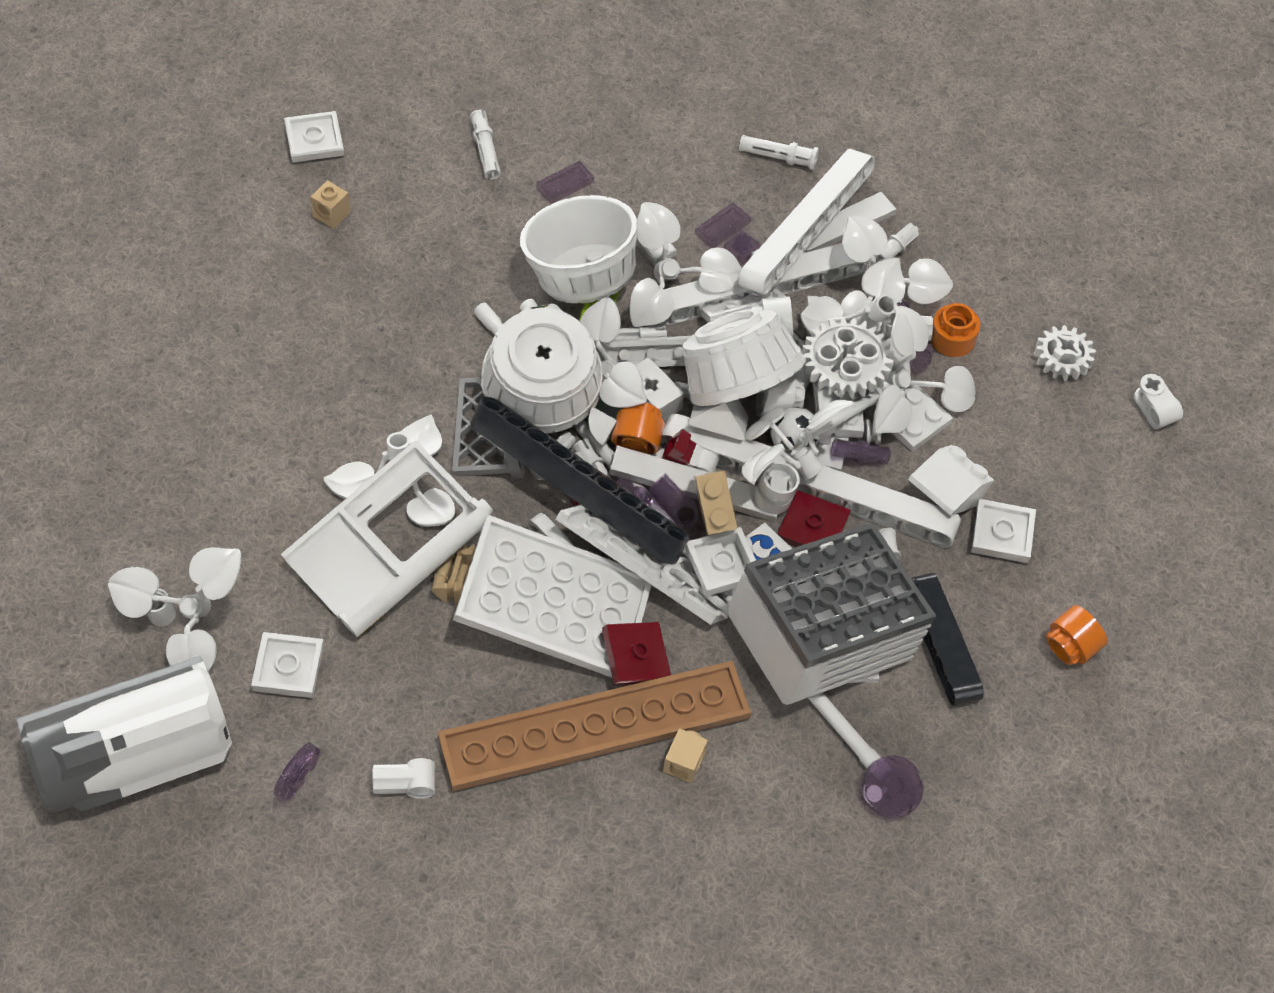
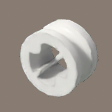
[864,419,881,445]

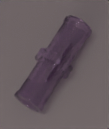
[831,438,891,465]

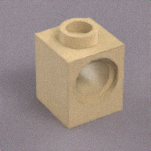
[310,180,350,229]
[663,728,708,783]

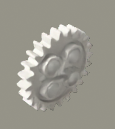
[802,317,894,399]

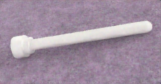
[799,381,890,443]

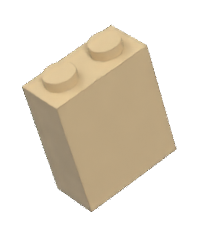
[693,470,737,535]

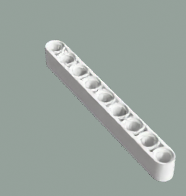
[739,149,875,295]
[646,243,869,327]

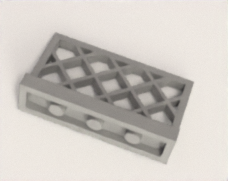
[452,377,524,478]

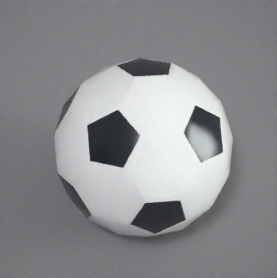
[770,407,820,454]

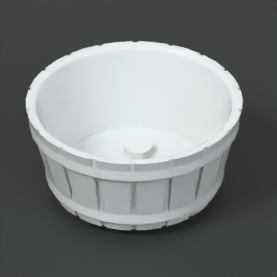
[520,195,638,304]
[481,308,603,433]
[682,309,806,406]

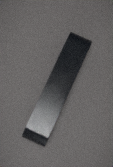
[912,573,984,706]

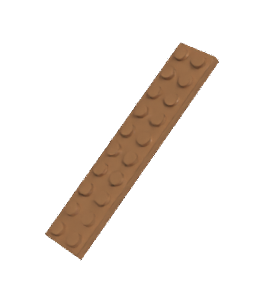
[437,660,751,792]

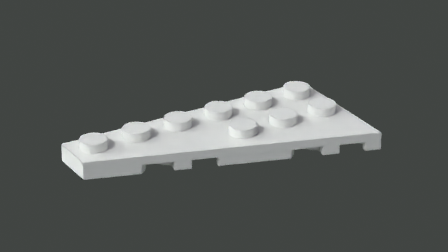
[555,505,729,625]

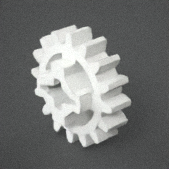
[1034,325,1096,381]

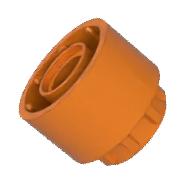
[930,303,980,357]
[611,403,665,455]
[1047,605,1108,665]

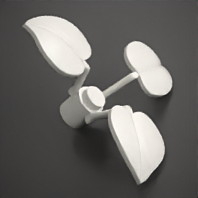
[629,202,742,328]
[841,215,953,331]
[801,258,911,374]
[580,297,647,408]
[873,306,976,433]
[742,400,857,485]
[324,415,455,527]
[108,547,241,672]

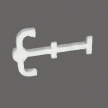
[661,557,729,618]

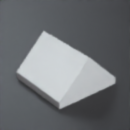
[688,399,749,440]

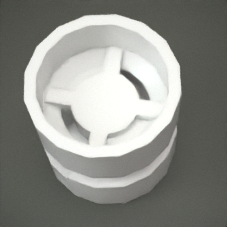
[755,462,800,514]

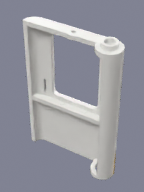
[281,439,493,638]

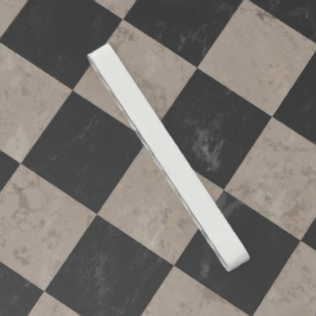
[660,414,961,548]

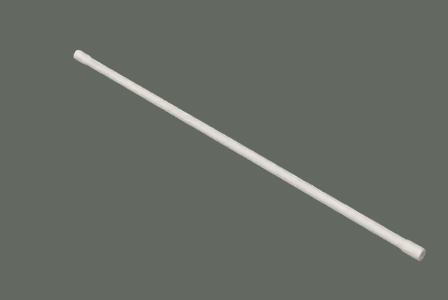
[474,303,892,782]

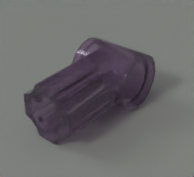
[647,473,700,528]

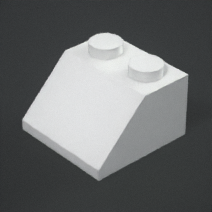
[908,445,994,516]

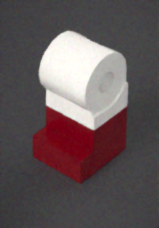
[662,429,719,473]

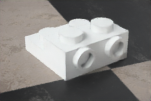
[685,527,756,597]

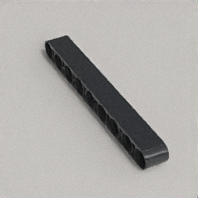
[470,396,690,564]

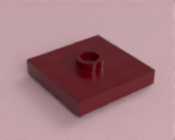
[777,490,851,547]
[602,622,671,685]

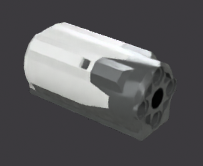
[16,656,232,814]

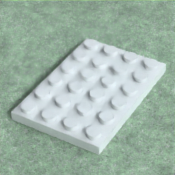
[453,515,651,677]

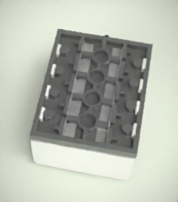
[728,522,936,705]

